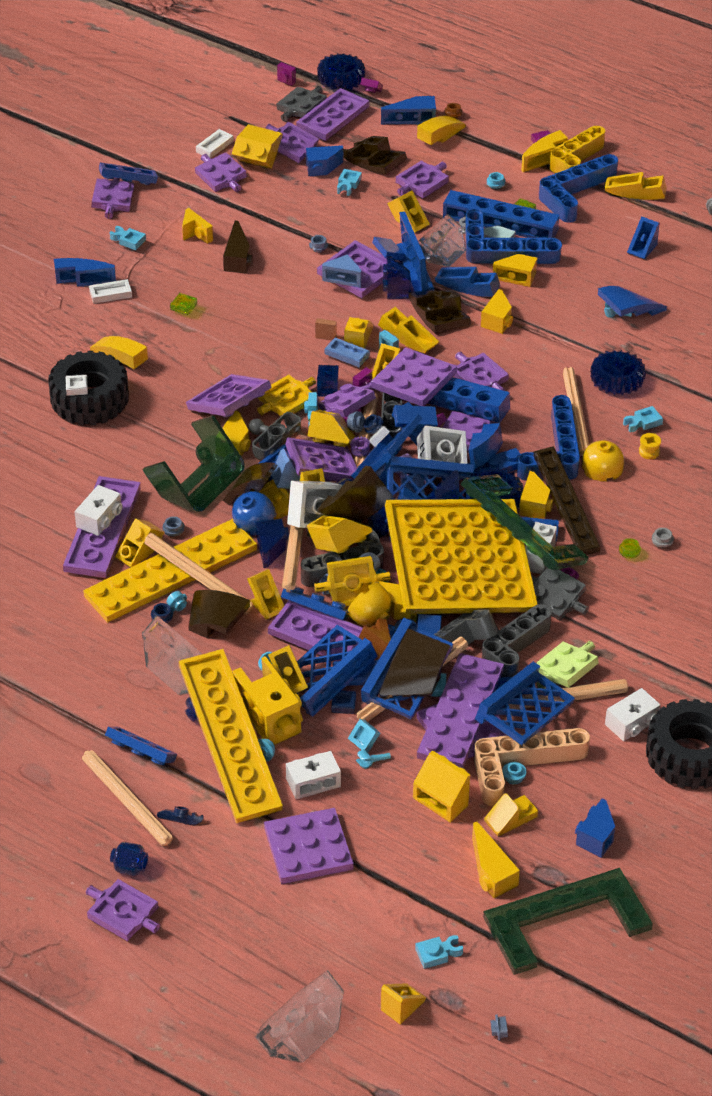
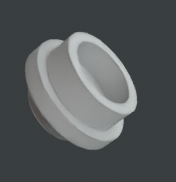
[652,528,674,548]

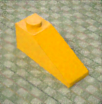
[472,821,520,898]

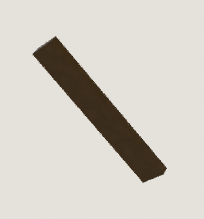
[533,446,600,557]

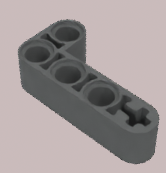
[300,530,384,587]
[482,604,552,678]
[434,610,499,645]

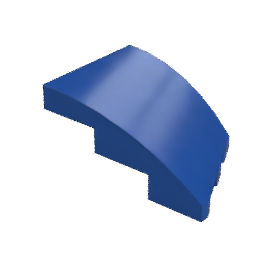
[598,286,667,317]

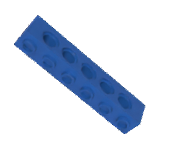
[443,190,560,238]
[427,377,511,423]

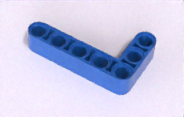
[539,154,618,223]
[465,208,562,264]
[517,395,580,481]

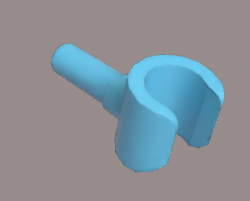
[604,303,632,317]
[356,750,391,769]

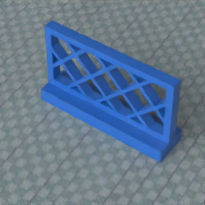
[396,211,434,295]
[351,414,423,479]
[385,456,474,500]
[361,618,453,720]
[295,624,378,717]
[475,661,575,745]

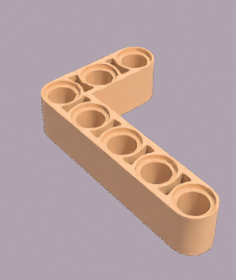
[474,728,590,806]

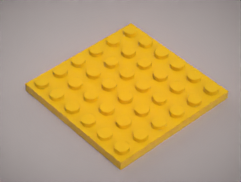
[385,499,538,614]

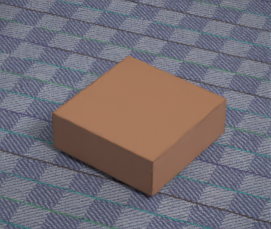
[315,318,337,340]

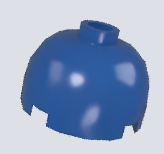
[231,491,277,536]

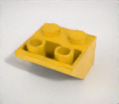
[308,410,356,447]
[306,515,373,554]
[413,750,470,823]

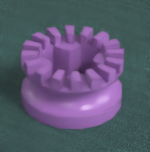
[351,436,370,457]

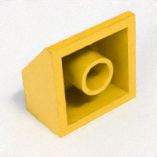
[232,124,283,169]

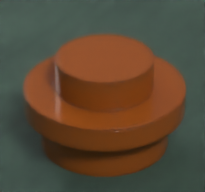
[444,103,463,119]

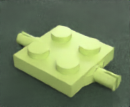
[536,641,599,689]

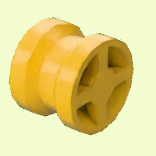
[639,433,661,459]

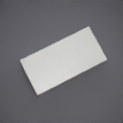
[196,129,234,158]
[89,279,132,304]

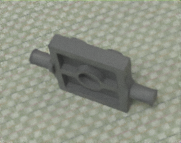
[276,86,327,122]
[531,565,589,621]

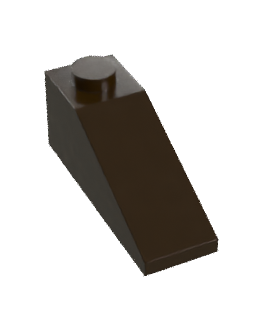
[223,220,253,274]

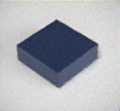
[331,691,356,714]

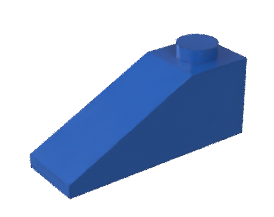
[381,96,436,125]

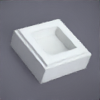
[66,375,88,396]
[369,426,390,447]

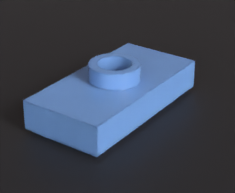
[324,338,370,368]

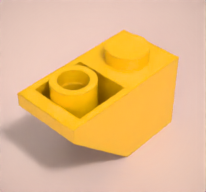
[115,518,165,567]

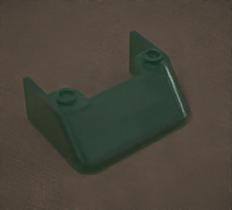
[142,415,245,513]

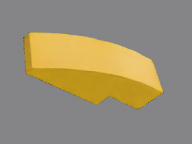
[417,116,466,145]
[521,130,568,172]
[604,172,667,200]
[378,306,439,353]
[90,336,148,369]

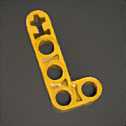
[549,126,605,173]

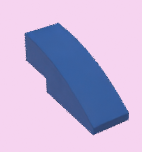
[54,258,116,287]
[435,267,501,297]
[468,423,503,469]

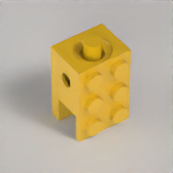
[232,656,303,745]

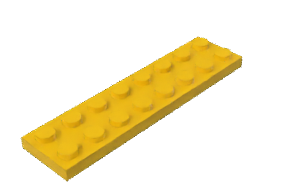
[83,519,257,623]
[179,649,283,823]

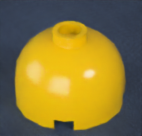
[581,440,624,482]
[347,582,391,627]

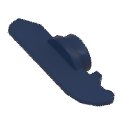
[157,806,204,825]

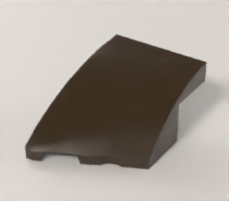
[343,136,407,174]
[408,290,471,333]
[222,463,278,505]
[317,466,393,523]
[188,590,250,639]
[379,629,451,698]

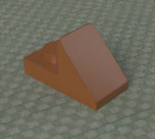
[358,618,391,660]

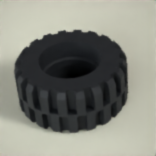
[48,351,129,426]
[646,699,712,789]

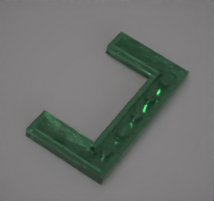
[461,474,589,570]
[483,868,653,975]

